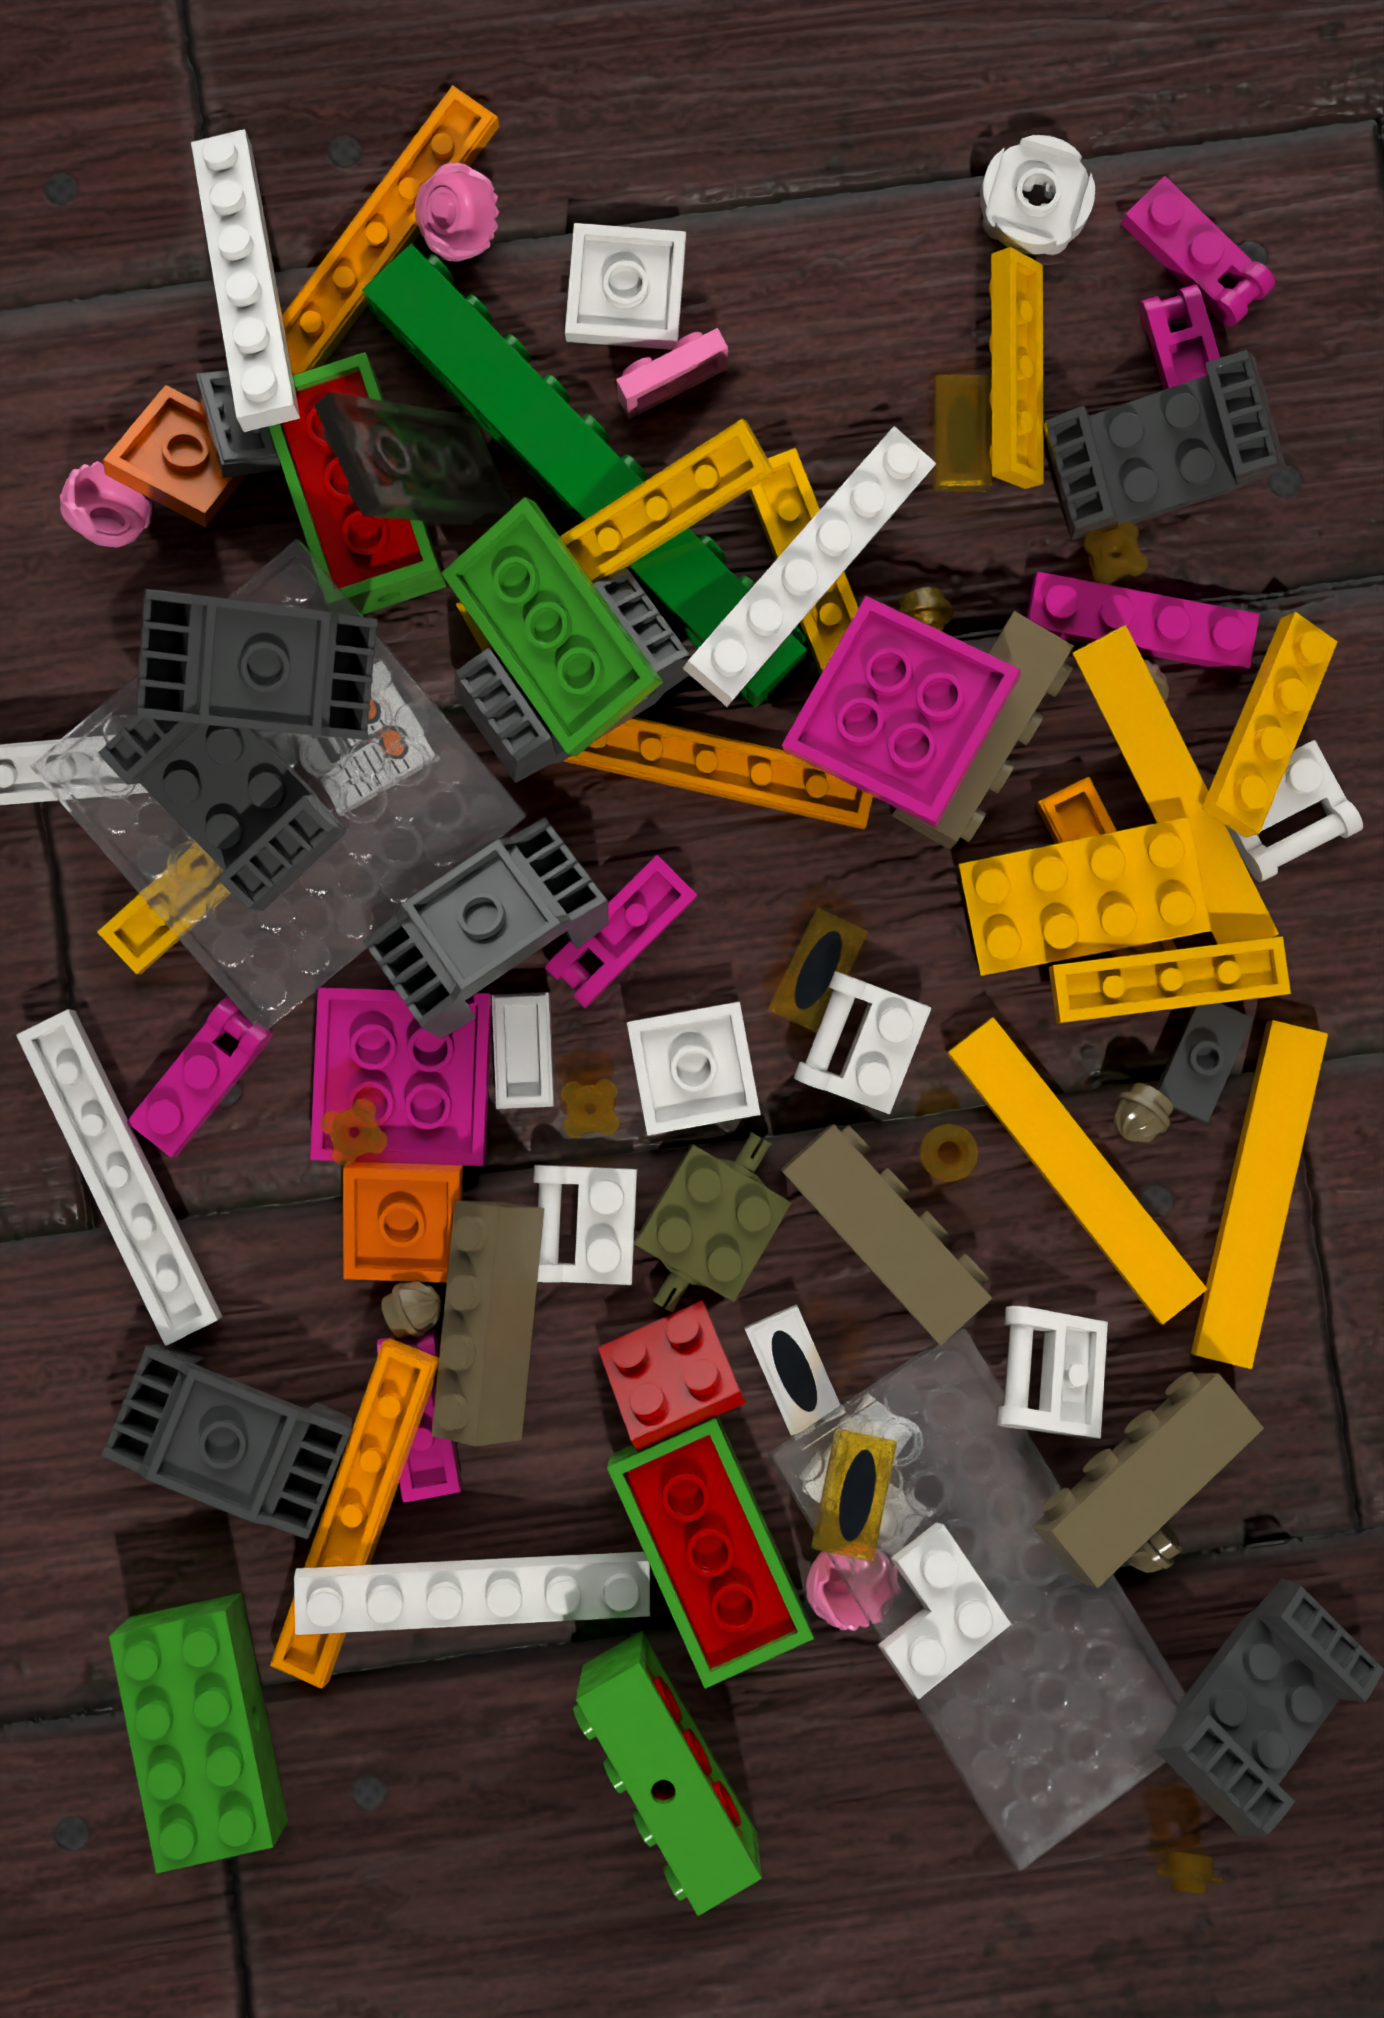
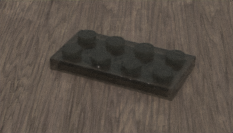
[314,392,514,527]

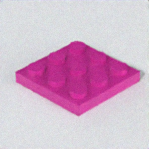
[782,596,1021,828]
[310,988,492,1166]

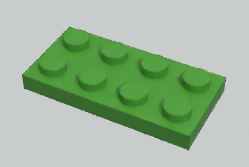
[441,497,664,756]

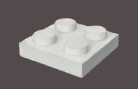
[565,223,686,350]
[627,1002,761,1135]

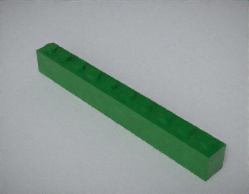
[362,243,807,709]

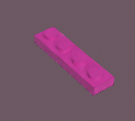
[1026,572,1260,674]

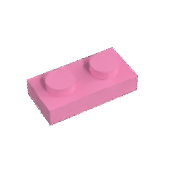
[616,328,728,419]

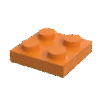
[103,385,246,527]
[343,1161,463,1283]

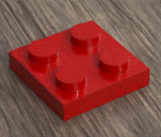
[598,1300,746,1452]

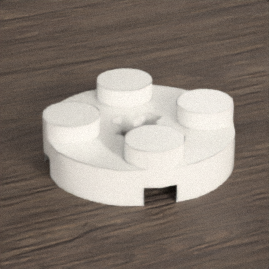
[980,135,1095,255]

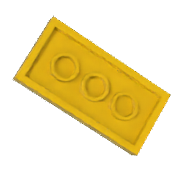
[959,817,1212,976]

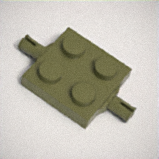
[634,1132,792,1313]

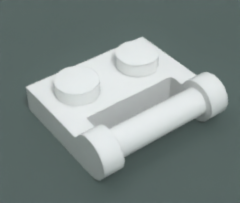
[1225,740,1363,882]
[794,971,931,1114]
[533,1165,637,1285]
[997,1306,1108,1439]

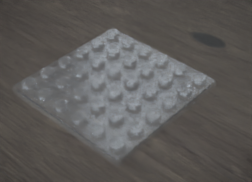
[29,539,527,1033]

